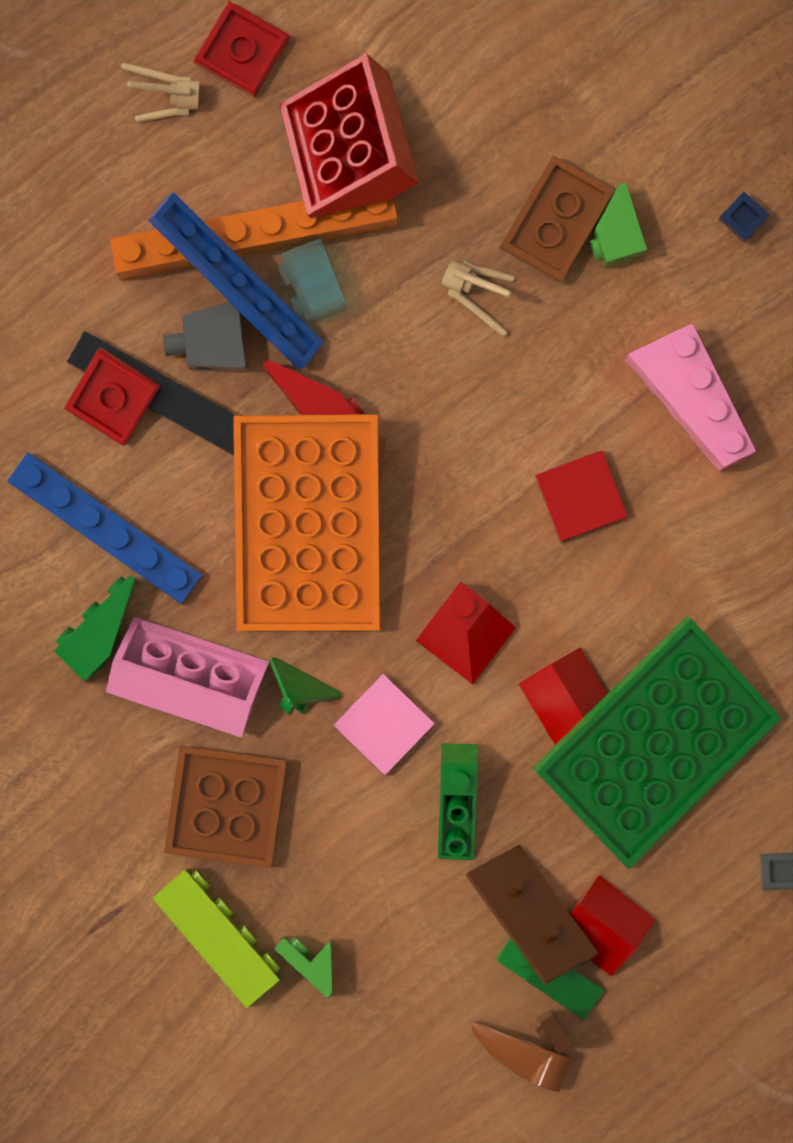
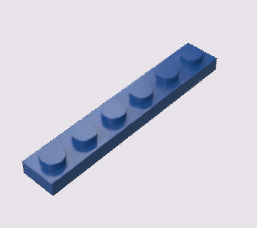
[148,192,323,369]
[7,452,202,605]

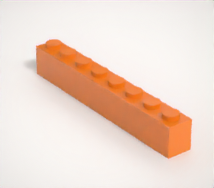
[110,198,397,281]

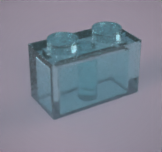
[277,238,347,325]

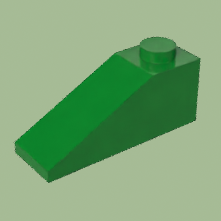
[495,936,604,1020]

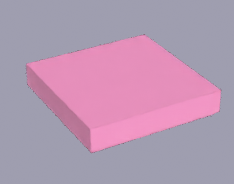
[333,674,435,775]

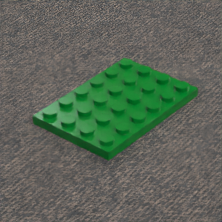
[532,616,781,870]

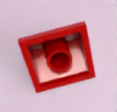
[518,648,607,745]
[569,875,655,976]

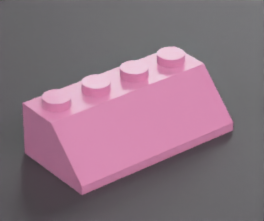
[106,617,269,738]

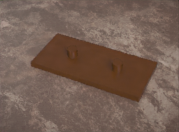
[466,845,598,985]

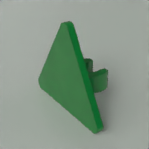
[270,657,341,715]

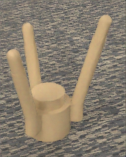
[121,63,199,122]
[441,259,515,336]

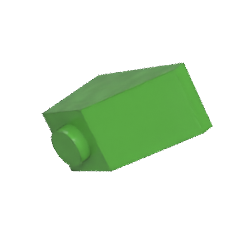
[590,182,647,268]

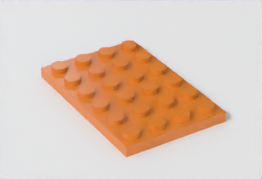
[234,414,381,631]

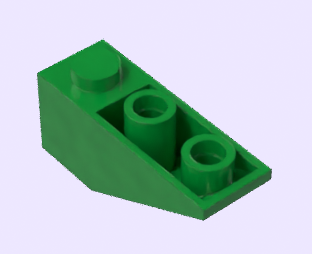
[54,575,138,683]
[438,743,478,860]

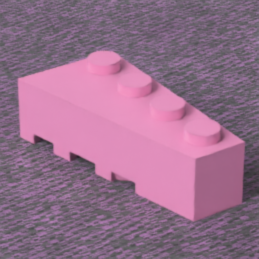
[625,323,756,472]

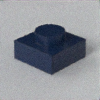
[718,191,770,243]

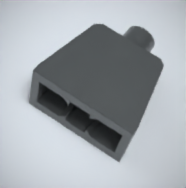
[163,302,247,373]

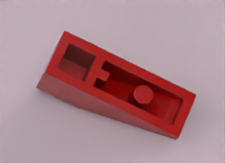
[263,360,364,415]

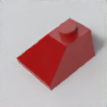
[416,582,516,685]

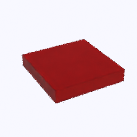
[193,1,290,98]
[64,347,161,446]
[535,450,627,542]

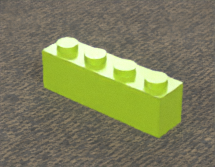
[152,869,281,1008]

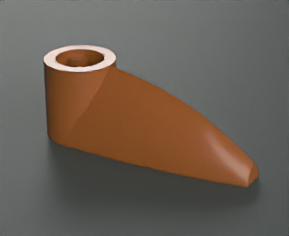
[472,1021,571,1092]

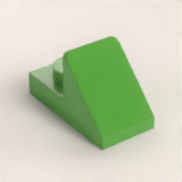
[274,937,333,998]

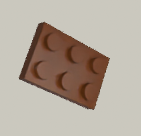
[500,155,615,283]

